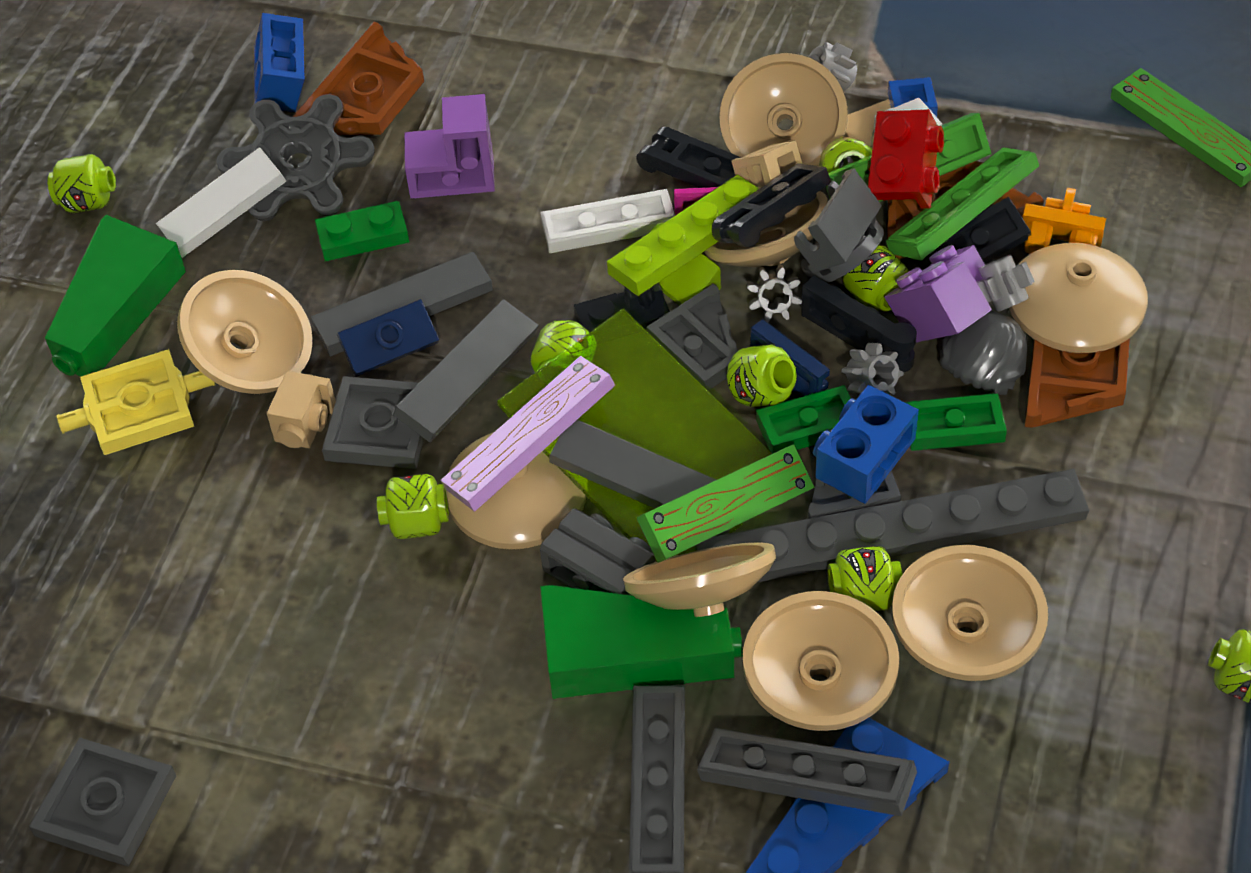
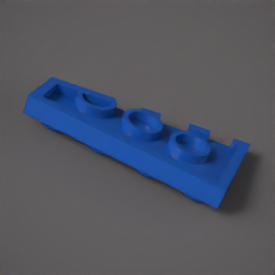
[746,718,949,873]

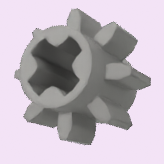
[808,42,857,91]
[977,255,1035,312]
[746,265,802,322]
[842,343,904,395]

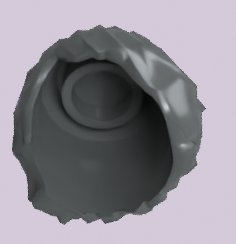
[939,310,1027,395]

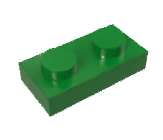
[315,201,409,261]
[756,385,851,454]
[905,393,1007,451]

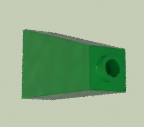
[45,215,186,377]
[540,585,743,699]

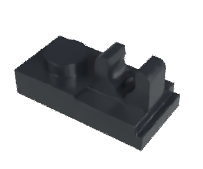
[934,197,1031,264]
[574,282,670,346]

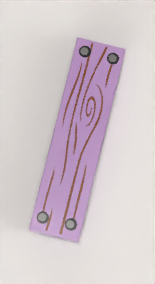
[441,356,615,512]

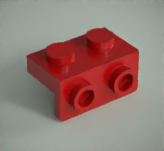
[868,109,944,209]

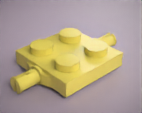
[56,349,215,455]

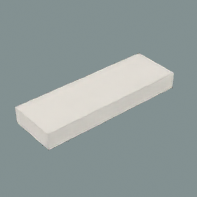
[156,147,286,258]
[540,189,675,253]

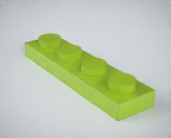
[607,174,759,296]

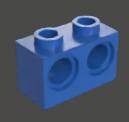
[254,13,305,112]
[813,384,919,504]

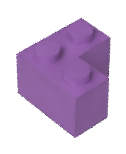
[405,94,495,199]
[884,245,992,342]

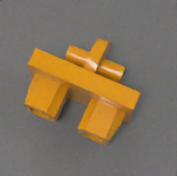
[1023,187,1106,254]

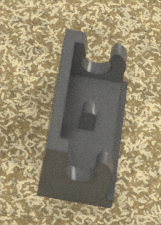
[794,168,882,273]

